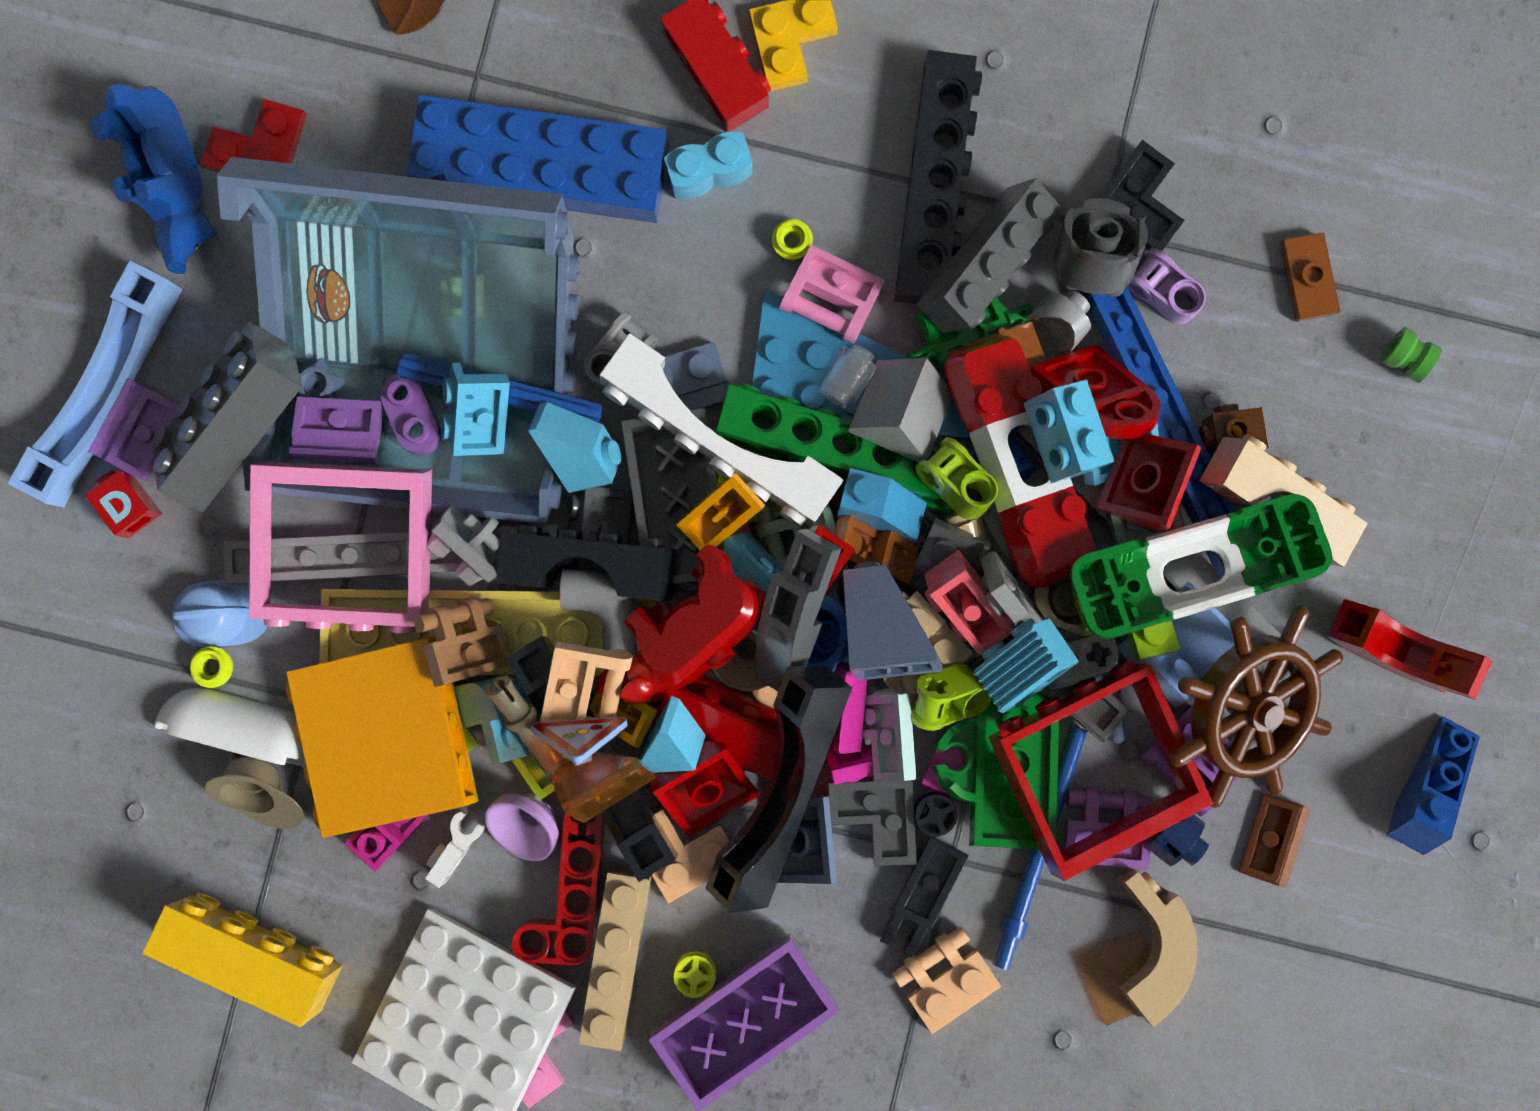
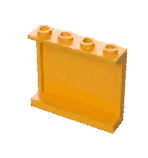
[286,637,479,838]

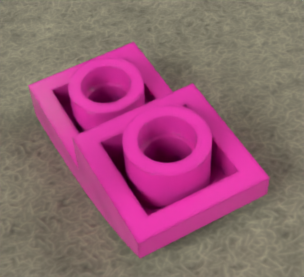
[344,814,430,872]

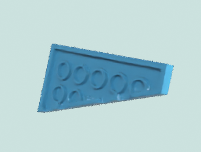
[752,289,972,441]

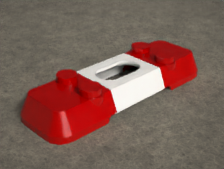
[944,335,1096,588]

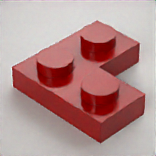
[200,99,307,173]

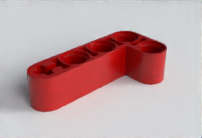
[511,795,605,965]

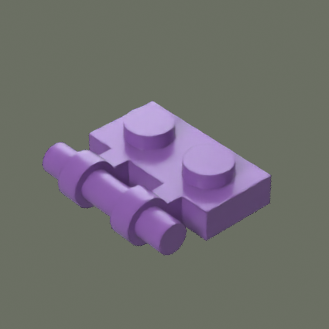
[1063,787,1153,869]

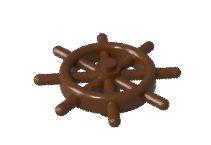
[1169,605,1343,808]

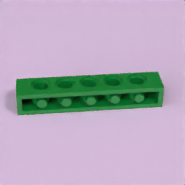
[714,384,953,515]

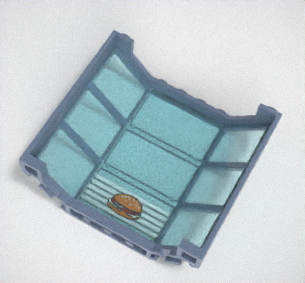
[217,157,580,524]

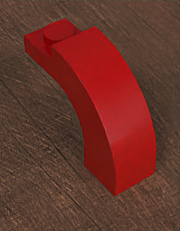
[1327,599,1493,700]

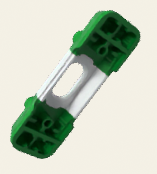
[1070,494,1333,639]

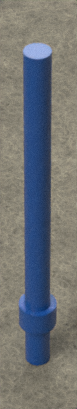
[993,726,1088,970]

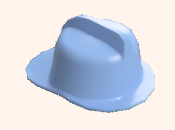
[172,580,268,647]

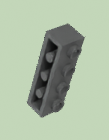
[917,178,1062,333]

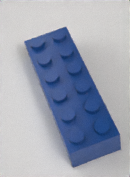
[406,95,669,223]

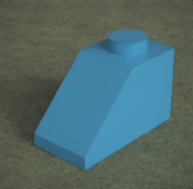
[835,468,927,543]

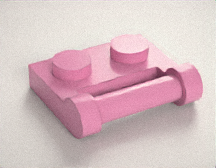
[779,245,885,345]

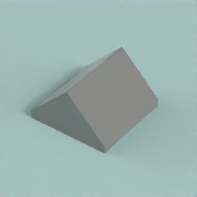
[848,358,952,463]

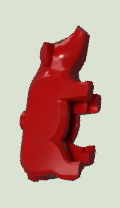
[596,544,767,703]

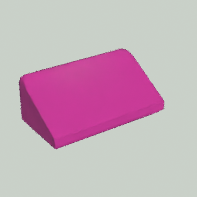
[830,662,868,754]

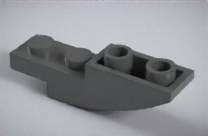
[755,529,841,692]

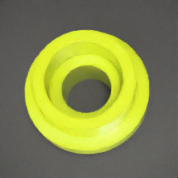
[772,219,813,261]
[190,646,233,688]

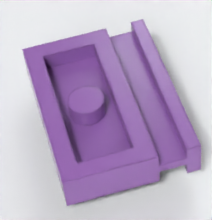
[88,379,178,481]
[289,397,384,464]

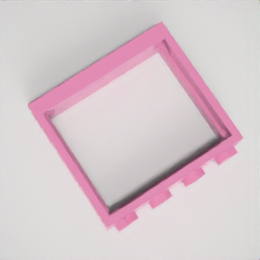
[249,461,432,633]

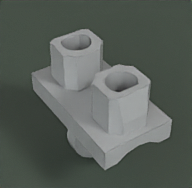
[427,505,500,586]

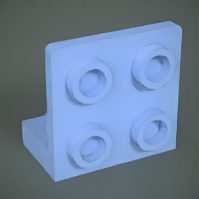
[1116,582,1234,708]

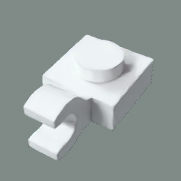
[425,811,485,888]

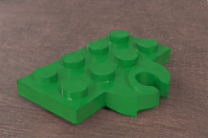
[932,691,1059,850]

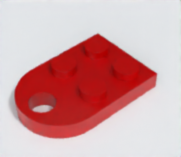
[1031,344,1161,439]

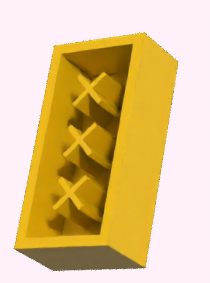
[142,893,343,1028]

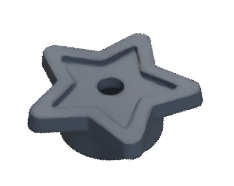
[298,358,345,399]

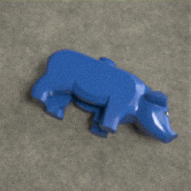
[90,84,217,274]

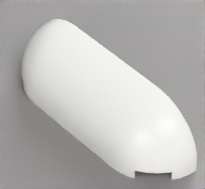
[154,687,306,768]

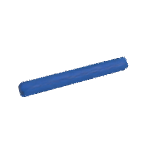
[397,353,602,423]

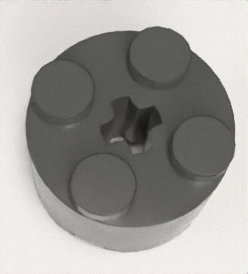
[1054,198,1148,297]

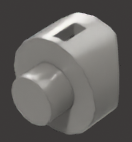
[1027,290,1091,354]

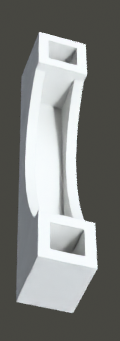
[600,333,843,528]

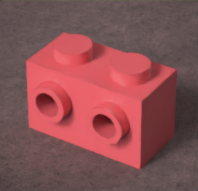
[924,550,1014,656]

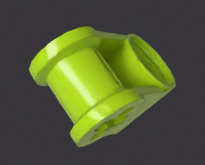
[916,437,998,520]
[911,662,992,731]

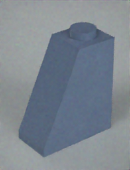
[843,562,943,681]

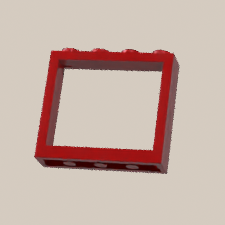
[988,660,1213,881]

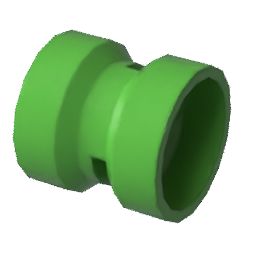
[1381,327,1442,383]

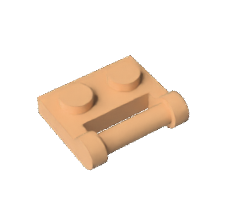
[540,641,633,738]

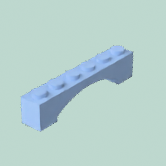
[7,260,183,508]

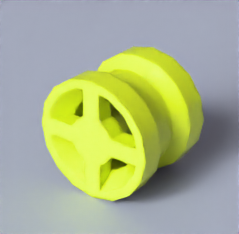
[674,950,717,998]

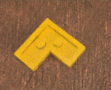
[749,0,838,92]

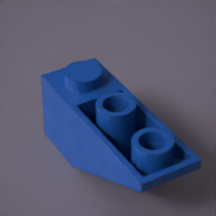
[1387,716,1480,855]

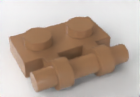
[414,597,510,687]

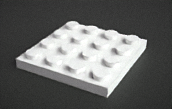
[352,909,576,1111]

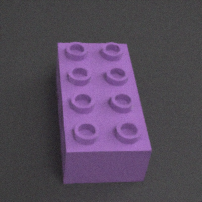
[649,933,840,1111]

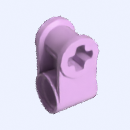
[1127,248,1206,325]

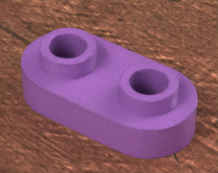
[381,375,442,456]

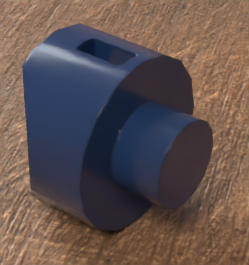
[1148,814,1209,867]

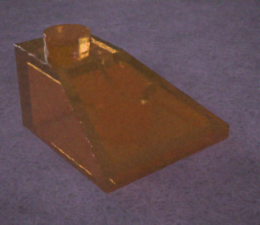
[549,752,657,823]

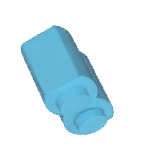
[664,132,753,200]

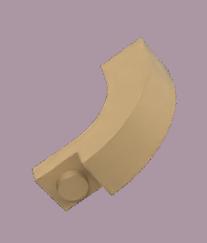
[1117,868,1198,1027]

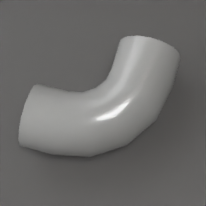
[560,568,640,655]

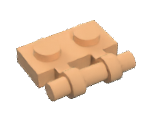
[892,926,1002,1034]

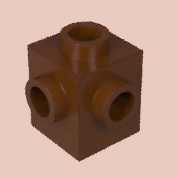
[1198,404,1269,459]

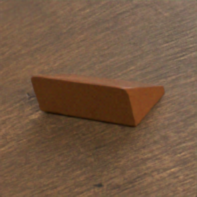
[1239,793,1310,888]

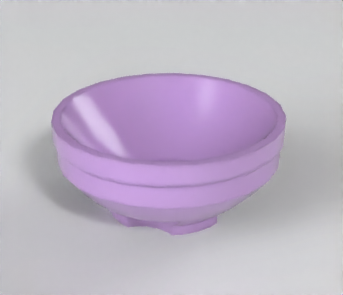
[485,793,559,861]

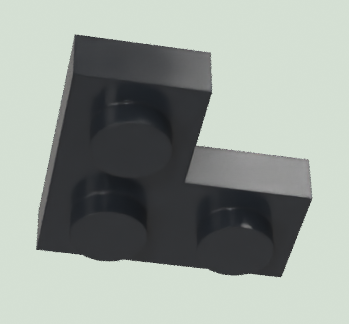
[1099,140,1185,251]

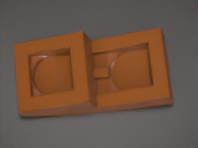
[834,515,919,586]

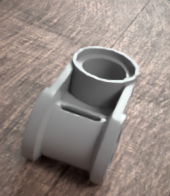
[584,311,659,391]

